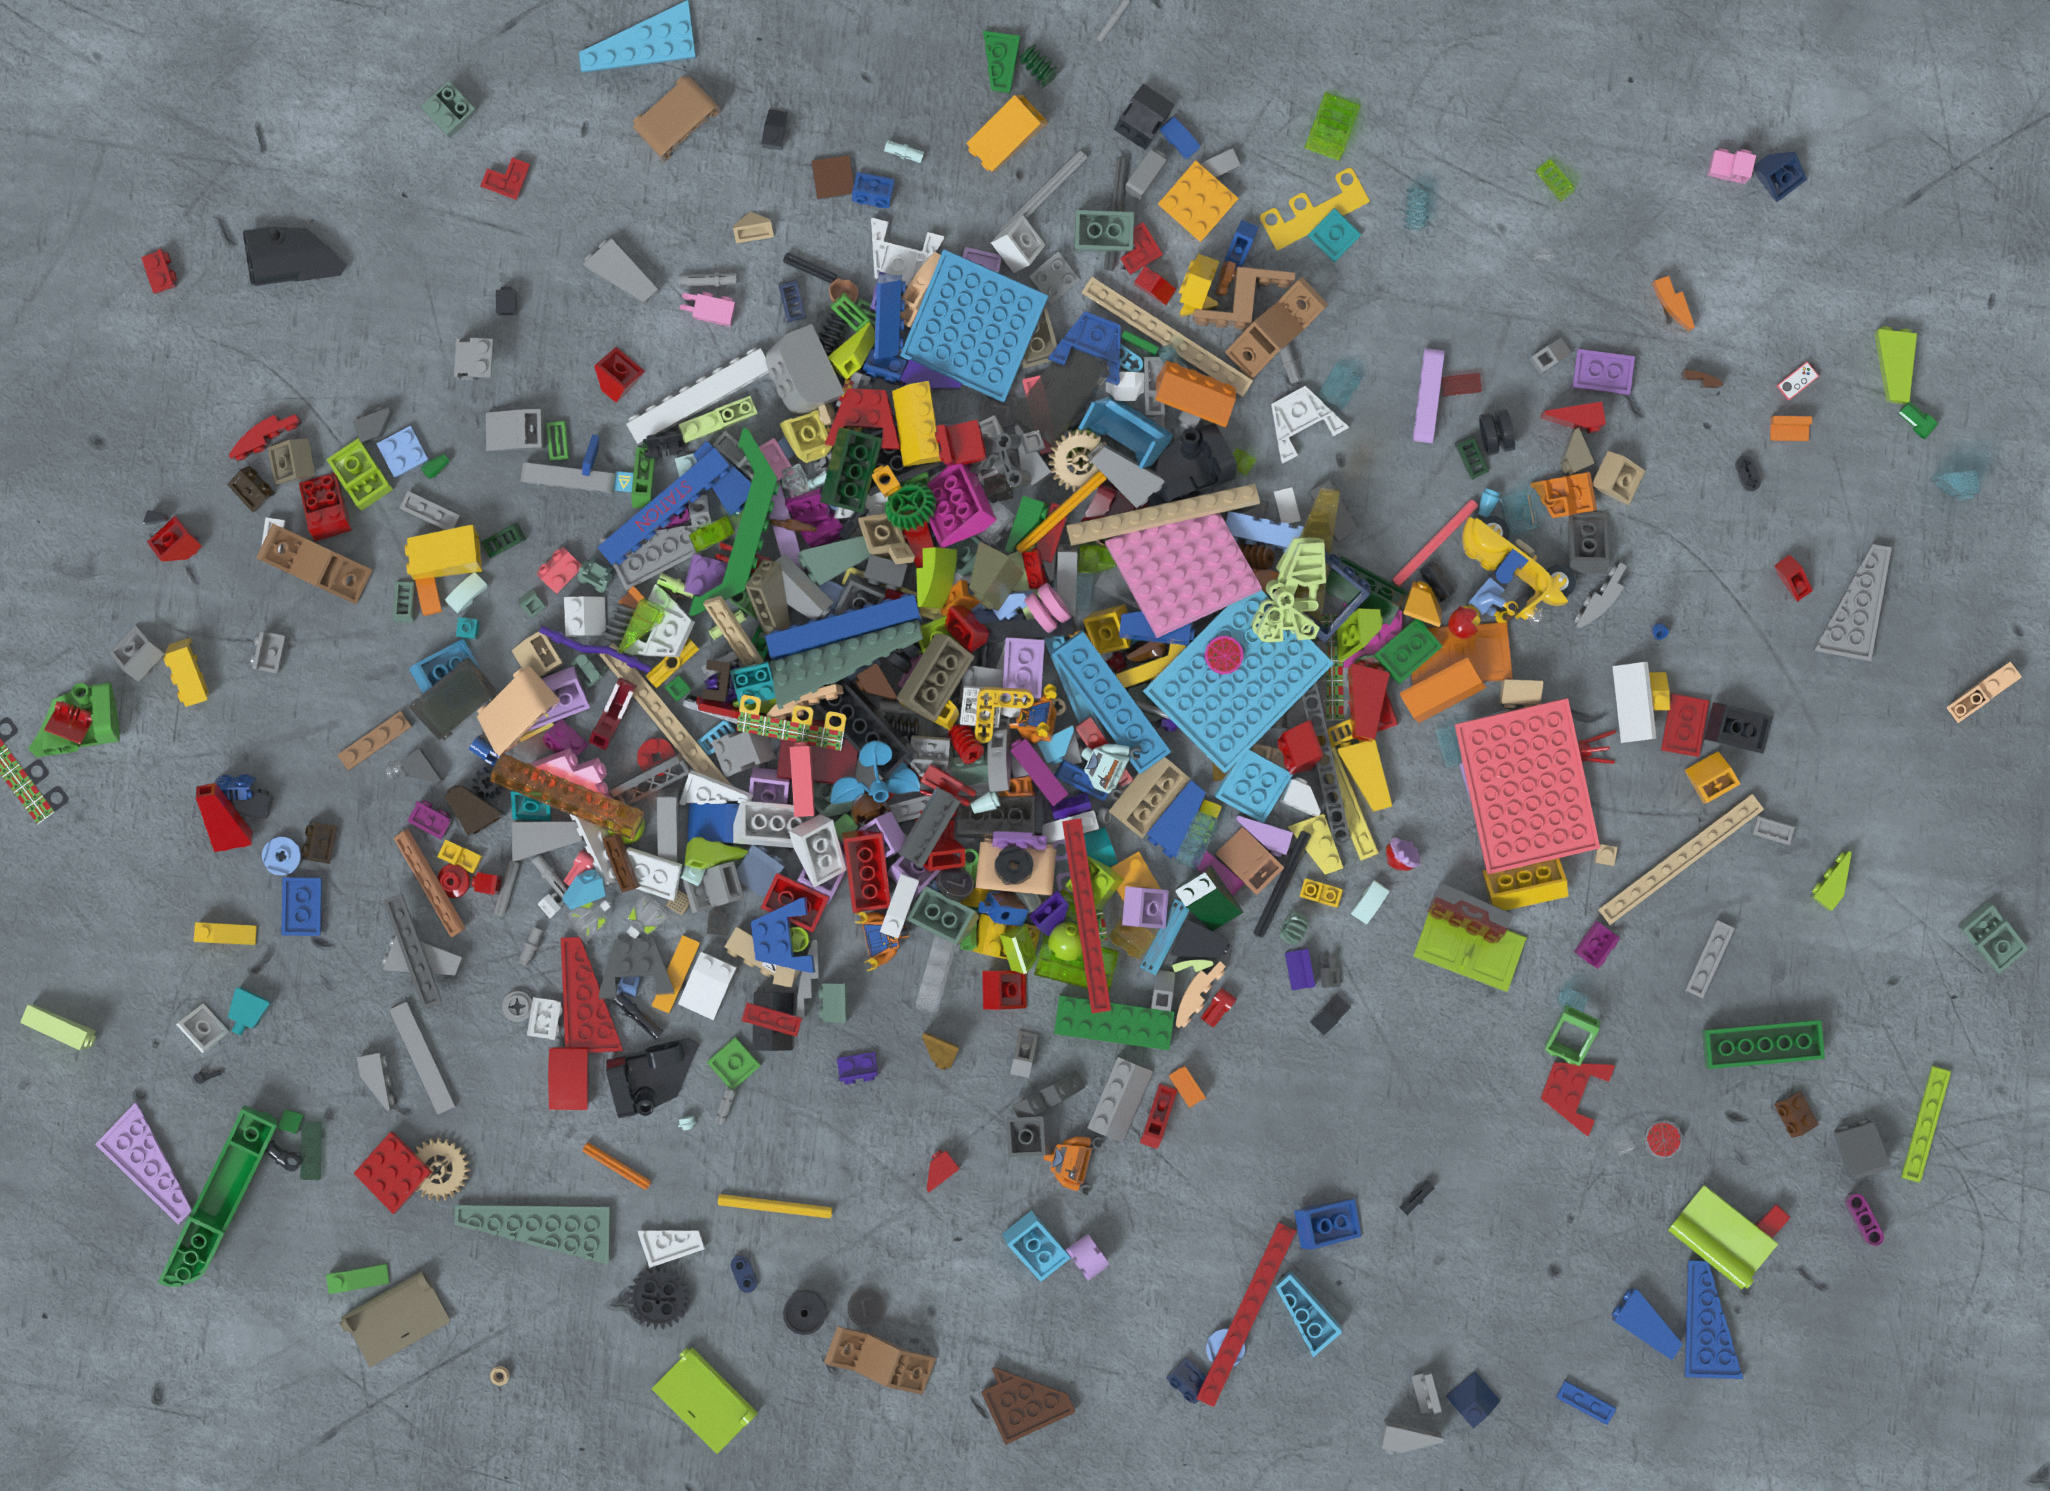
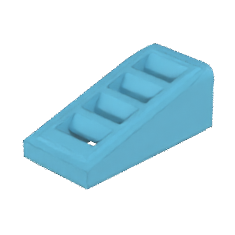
[697,720,737,757]

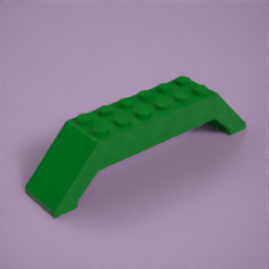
[689,428,780,617]

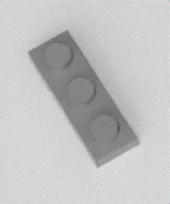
[400,491,461,530]

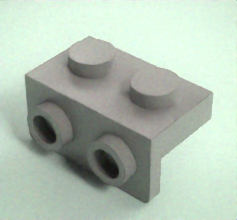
[251,631,286,674]

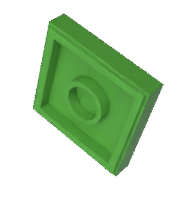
[707,1037,761,1089]

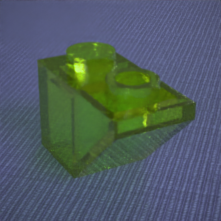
[1077,544,1117,574]

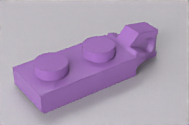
[992,831,1047,851]

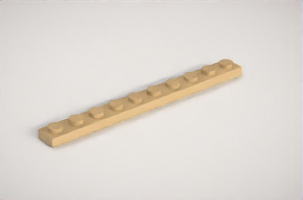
[1081,277,1253,398]
[1067,484,1260,546]
[599,643,732,786]
[1598,794,1764,925]

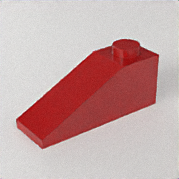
[1139,1084,1177,1149]

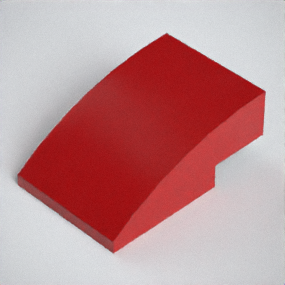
[548,1047,589,1110]

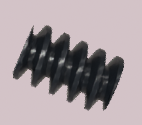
[819,313,849,356]
[884,714,919,742]

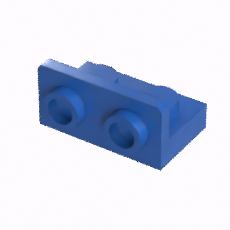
[852,172,895,209]
[863,349,907,384]

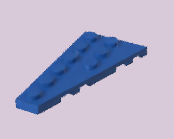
[1684,1260,1743,1379]

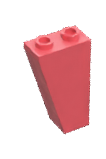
[790,742,815,817]

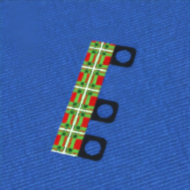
[0,718,68,825]

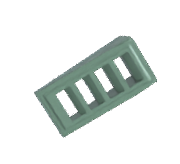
[392,581,415,623]

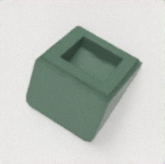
[518,589,546,619]

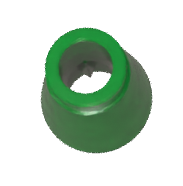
[420,453,450,480]

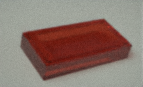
[1441,373,1482,397]

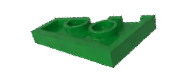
[983,31,1021,94]

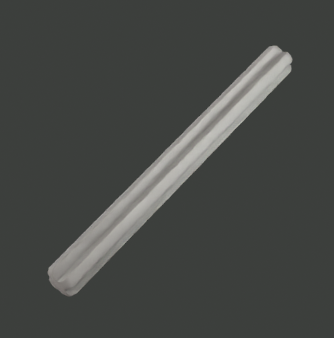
[1001,151,1088,231]

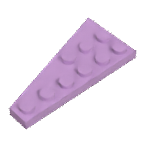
[95,1102,193,1225]

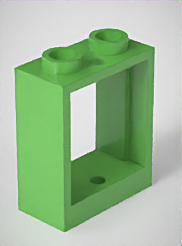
[1544,1004,1601,1066]

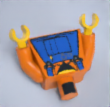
[1009,684,1057,744]
[854,912,909,971]

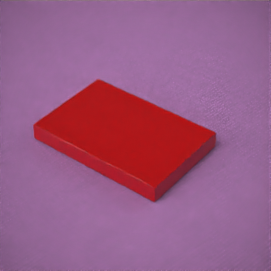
[1660,693,1709,757]

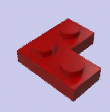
[480,157,531,201]
[1120,222,1163,275]

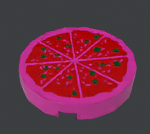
[1204,636,1243,675]

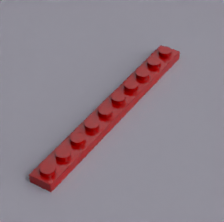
[1062,818,1111,1013]
[1196,1222,1296,1407]

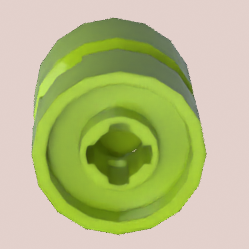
[790,927,810,952]

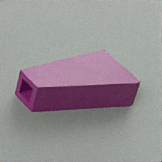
[1010,739,1068,806]

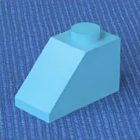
[1038,726,1074,765]
[562,869,606,910]

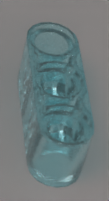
[1176,811,1218,869]

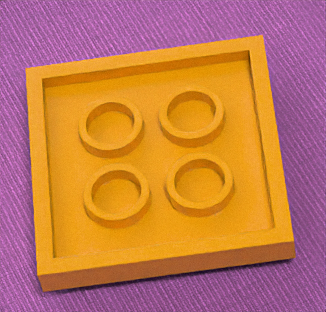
[1158,160,1239,242]

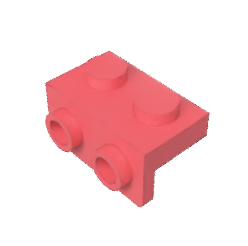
[537,547,582,594]

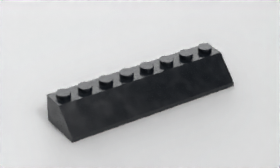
[815,677,919,781]

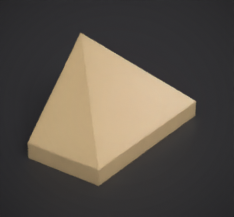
[733,211,774,243]

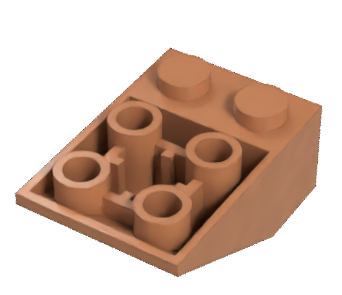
[1215,827,1284,895]

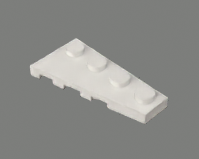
[570,807,618,885]

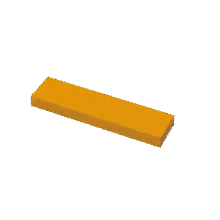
[652,935,700,1014]

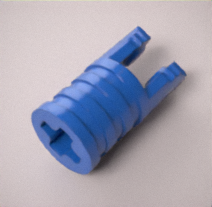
[468,736,506,769]

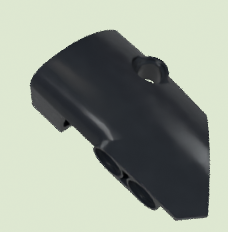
[243,226,347,286]
[1148,423,1237,507]
[606,1038,699,1119]

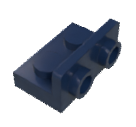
[1166,1357,1206,1404]

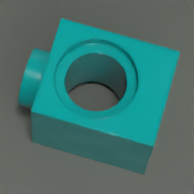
[456,617,480,640]

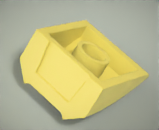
[780,410,832,463]

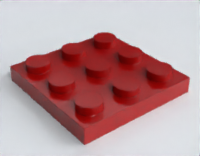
[353,1132,432,1214]

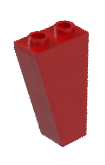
[1348,662,1390,742]
[196,783,253,852]

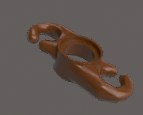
[770,519,818,532]

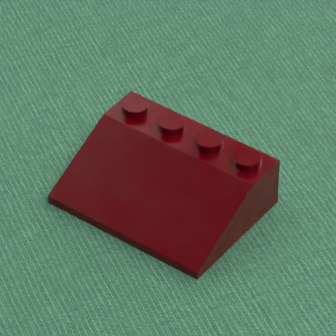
[777,717,858,784]

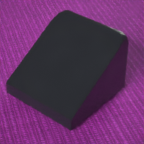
[143,510,169,525]

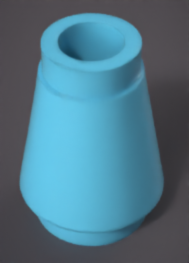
[1478,488,1500,517]

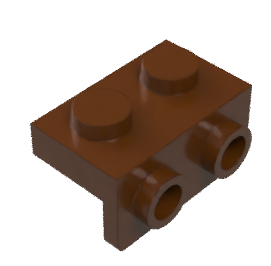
[1774,1091,1819,1138]

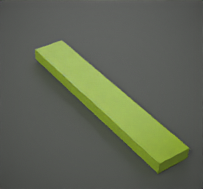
[1901,1066,1951,1183]

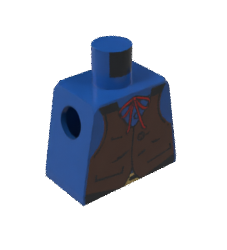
[979,890,1029,926]

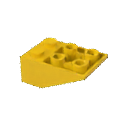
[972,914,1040,960]

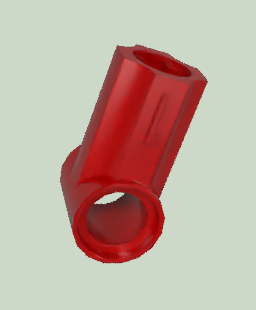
[1200,987,1237,1028]

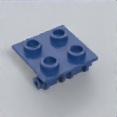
[214,774,256,800]

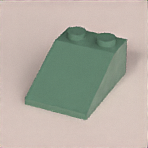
[1074,210,1134,252]

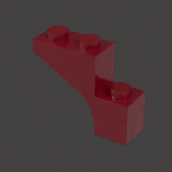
[589,677,637,751]

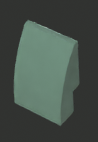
[1957,902,2028,974]

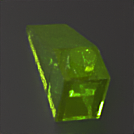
[617,598,665,654]

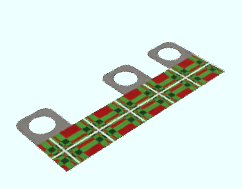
[1321,614,1351,720]

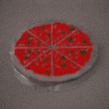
[1644,1120,1683,1159]

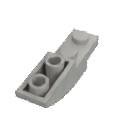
[1573,563,1627,629]
[988,718,1012,792]

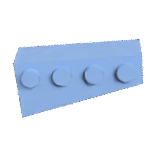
[1226,512,1305,553]

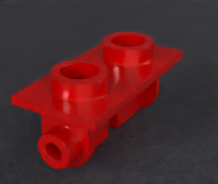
[1022,548,1048,589]

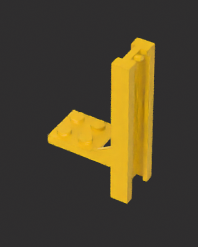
[1116,644,1186,689]

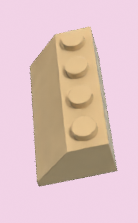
[1109,757,1190,839]

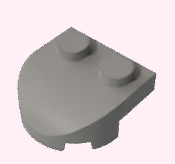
[910,735,951,777]

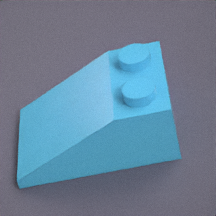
[1002,1210,1071,1282]

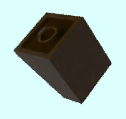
[444,785,506,836]

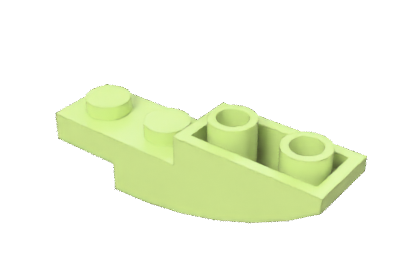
[678,396,758,443]

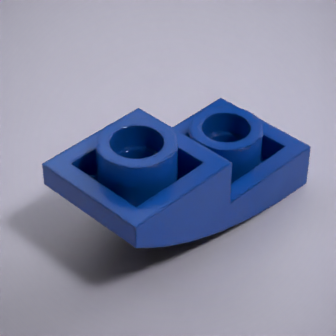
[1159,117,1201,159]

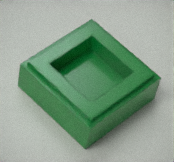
[665,675,692,702]

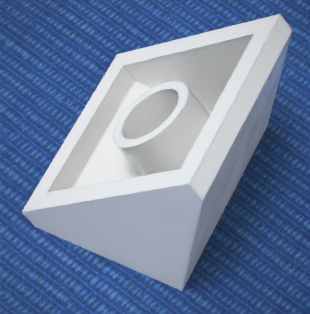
[176,1003,229,1053]

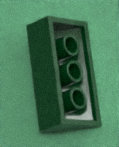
[820,427,882,513]
[1322,556,1409,625]

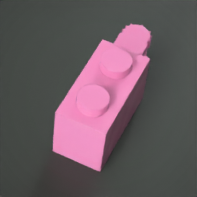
[679,292,736,327]

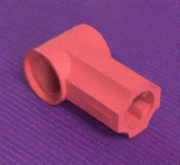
[563,849,595,886]

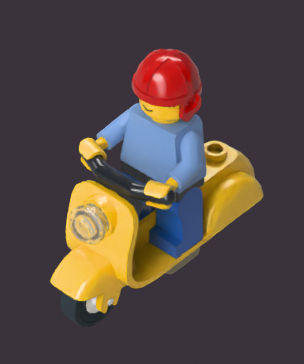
[1448,516,1576,639]

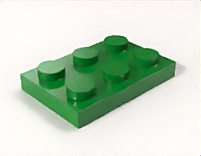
[1374,619,1443,684]

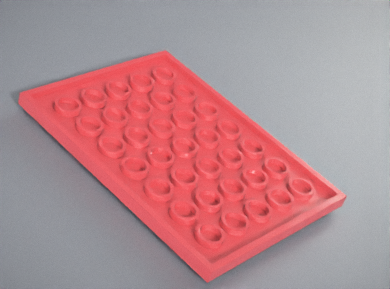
[1454,698,1600,874]

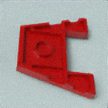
[825,388,900,450]
[1540,1062,1615,1136]

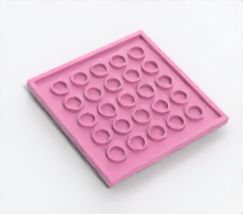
[1105,513,1262,638]

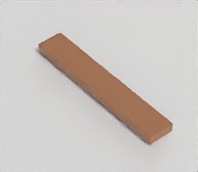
[394,829,466,938]

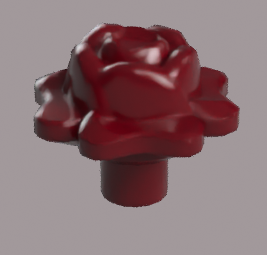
[1106,652,1126,674]

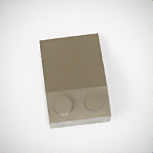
[1022,305,1057,369]

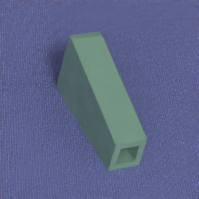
[797,536,872,586]

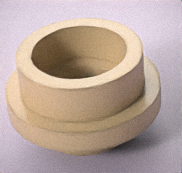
[490,1366,510,1386]

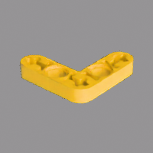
[975,687,1034,743]

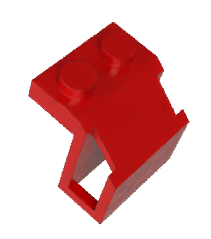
[935,420,988,466]
[915,818,965,871]

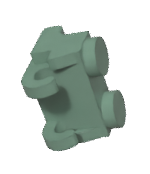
[577,557,613,593]
[570,652,609,688]

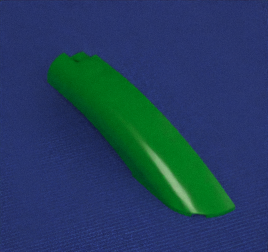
[158,1105,278,1287]

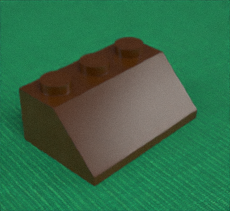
[856,663,897,701]

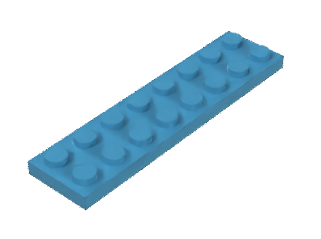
[1051,630,1171,774]

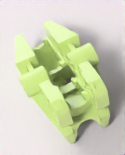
[1251,537,1326,642]

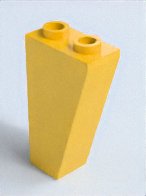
[1336,740,1393,812]

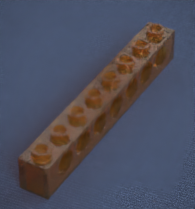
[490,753,645,840]

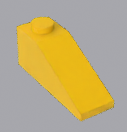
[194,922,257,945]

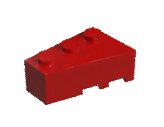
[902,522,934,569]

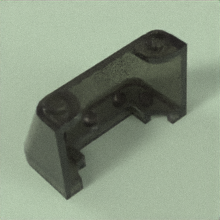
[408,655,498,741]

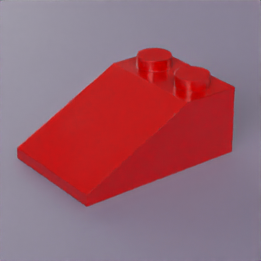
[1540,402,1606,434]

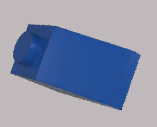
[1224,220,1259,267]

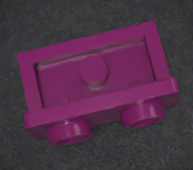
[785,489,830,524]
[800,508,843,548]
[542,719,589,757]
[407,799,453,840]
[1574,921,1620,969]

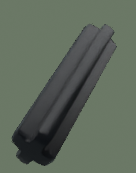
[783,253,837,283]

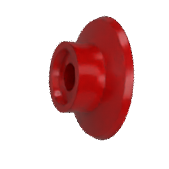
[437,864,470,898]

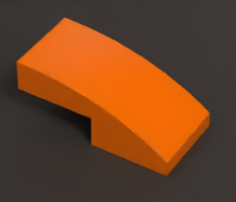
[415,577,442,616]

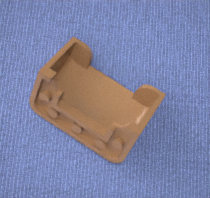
[633,76,721,162]

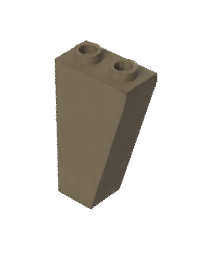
[745,559,790,635]

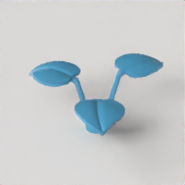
[830,741,920,804]

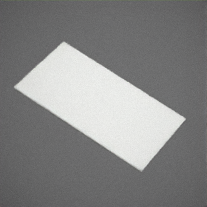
[1274,487,1301,524]

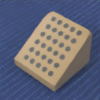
[666,890,690,915]

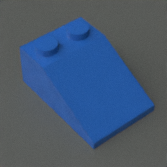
[688,803,740,843]
[1294,1199,1362,1249]

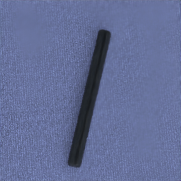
[1254,831,1311,938]

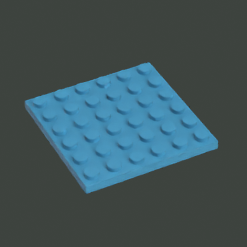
[900,249,1050,402]

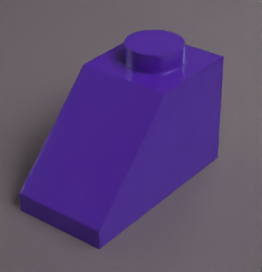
[1029,890,1069,937]

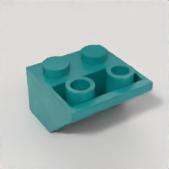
[730,662,776,706]

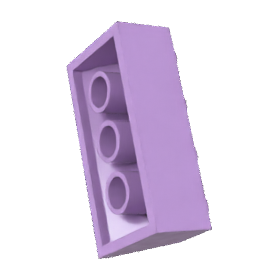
[527,666,590,732]

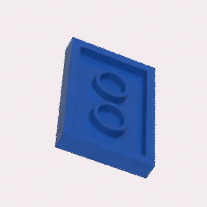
[281,877,322,936]

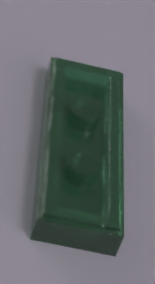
[300,1122,322,1180]

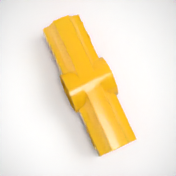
[646,637,700,688]

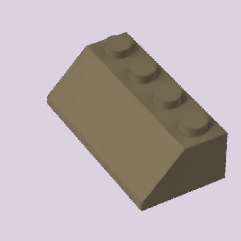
[897,634,974,721]

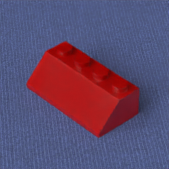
[842,830,891,913]

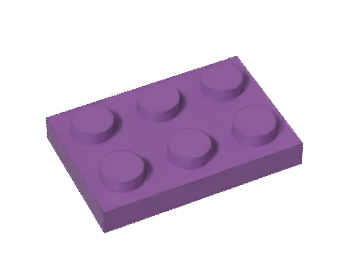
[1572,349,1635,395]

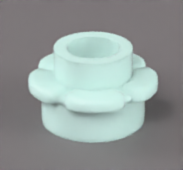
[678,1116,696,1130]

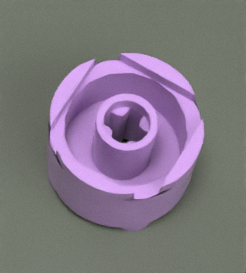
[1066,1234,1110,1281]

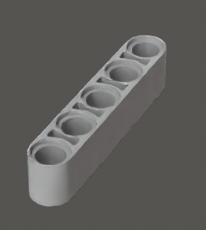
[520,463,616,493]

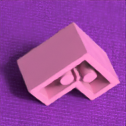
[1707,148,1756,184]

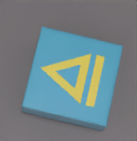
[614,471,633,493]

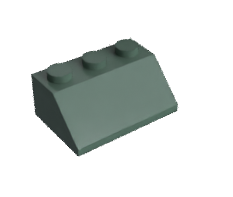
[907,886,979,946]

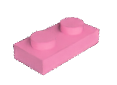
[759,438,794,481]

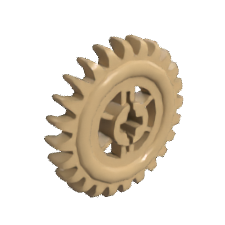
[1048,429,1106,492]
[415,1137,471,1202]

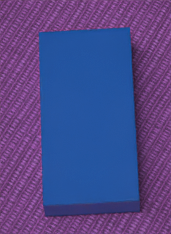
[582,434,600,476]

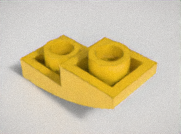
[1299,878,1344,908]

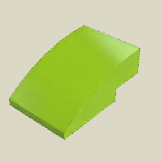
[326,438,393,511]
[917,547,957,609]

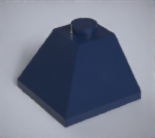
[1753,152,1808,202]
[1446,1371,1500,1428]

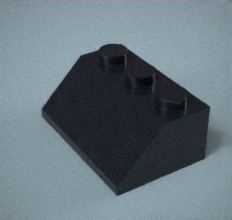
[752,992,794,1051]

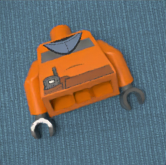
[1044,1136,1102,1196]

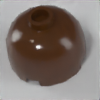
[851,790,891,825]

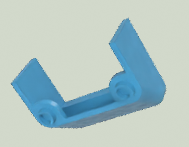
[1078,396,1173,469]

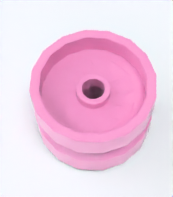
[1024,583,1071,633]

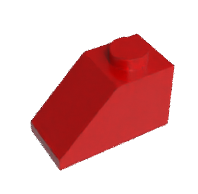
[1134,266,1176,306]
[1774,555,1813,602]
[472,872,502,895]
[926,1149,960,1192]

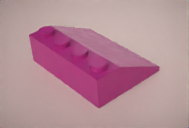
[926,464,997,548]

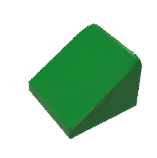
[278,1109,304,1134]

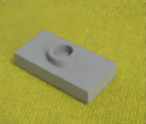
[1752,816,1795,845]

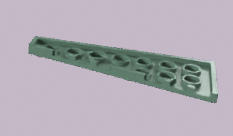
[770,620,923,709]
[455,1205,610,1264]

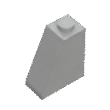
[1125,150,1167,201]

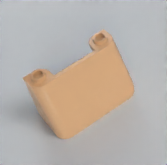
[477,667,561,757]
[975,838,1057,895]

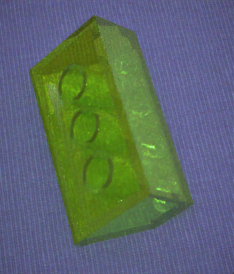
[1034,934,1119,994]

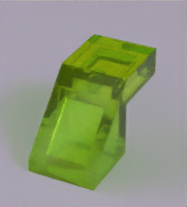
[688,516,735,553]

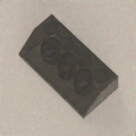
[957,796,1035,839]

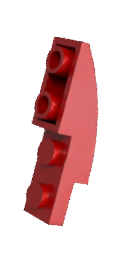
[229,414,301,461]

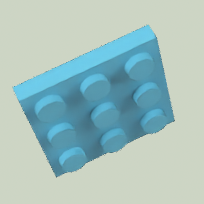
[1214,749,1293,823]

